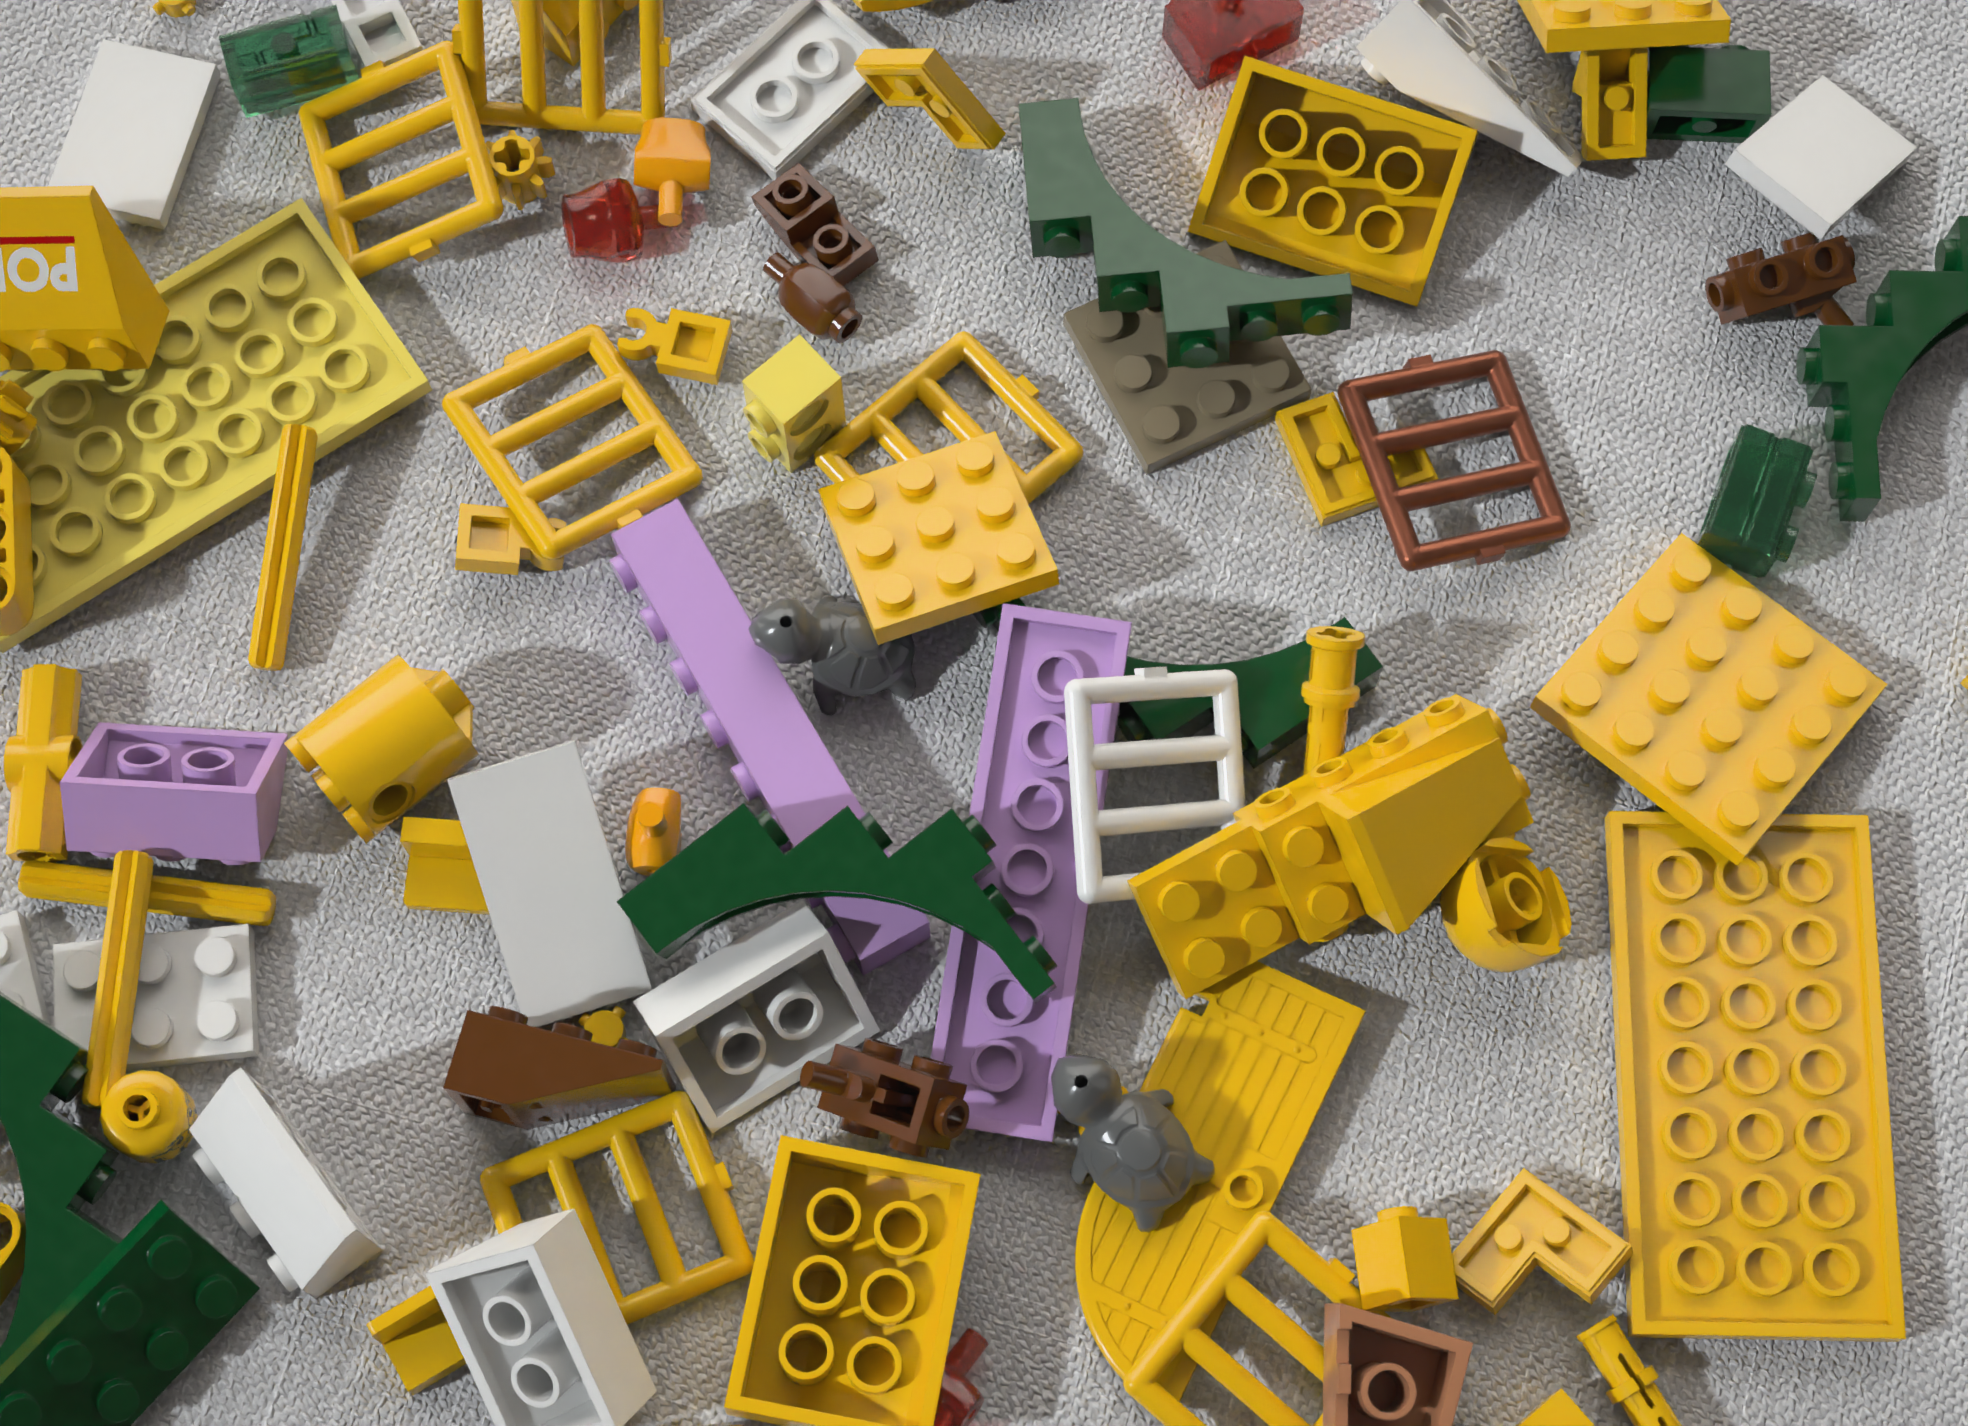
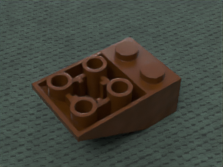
[443,1006,676,1130]

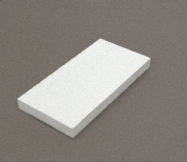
[447,740,653,1027]

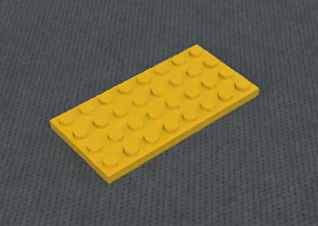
[1605,811,1906,1342]

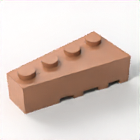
[1323,1303,1473,1426]

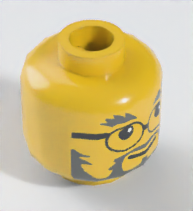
[100,1070,198,1164]

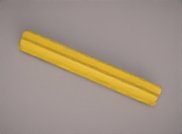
[248,424,318,671]
[81,850,154,1110]
[18,860,276,926]

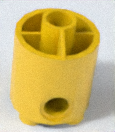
[284,655,479,844]

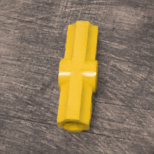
[4,664,83,863]

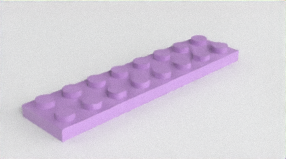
[931,603,1132,1142]

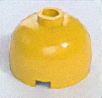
[1440,836,1572,973]

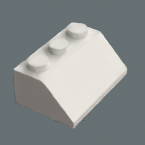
[633,900,880,1134]
[189,1067,382,1299]
[426,1209,657,1426]

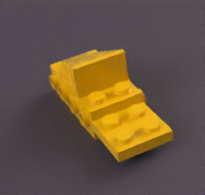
[1127,694,1534,999]

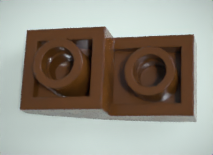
[751,163,879,286]

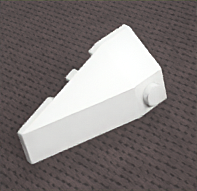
[1356,0,1584,177]

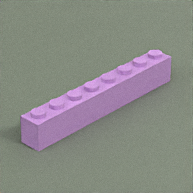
[609,498,931,976]

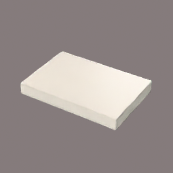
[690,0,890,180]
[48,39,221,230]
[1725,75,1917,239]

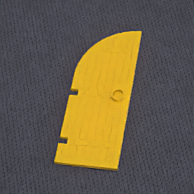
[1075,961,1366,1402]

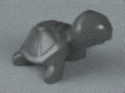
[749,596,916,715]
[1051,1053,1215,1232]

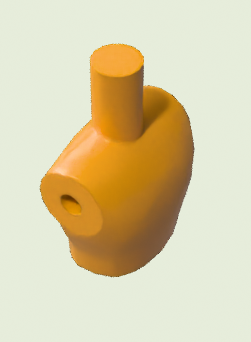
[633,117,711,227]
[625,788,682,877]

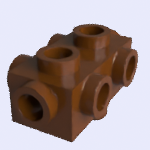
[1705,232,1857,326]
[800,1038,969,1158]

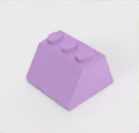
[60,722,288,865]

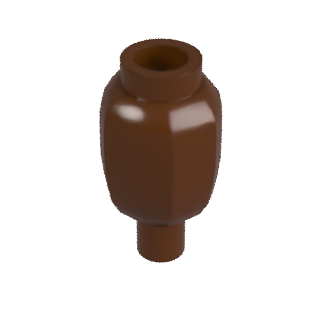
[763,252,862,343]

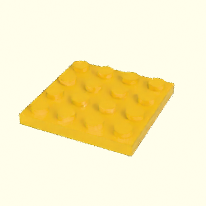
[1529,532,1888,866]

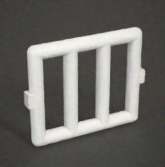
[1064,666,1246,904]

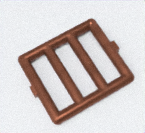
[1338,350,1571,571]

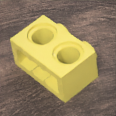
[742,334,846,473]

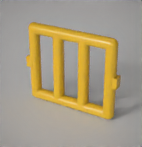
[452,0,672,135]
[299,41,504,280]
[442,324,703,560]
[814,331,1084,505]
[480,1091,754,1325]
[1123,1211,1393,1426]

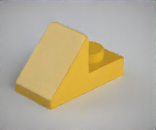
[1572,47,1648,161]

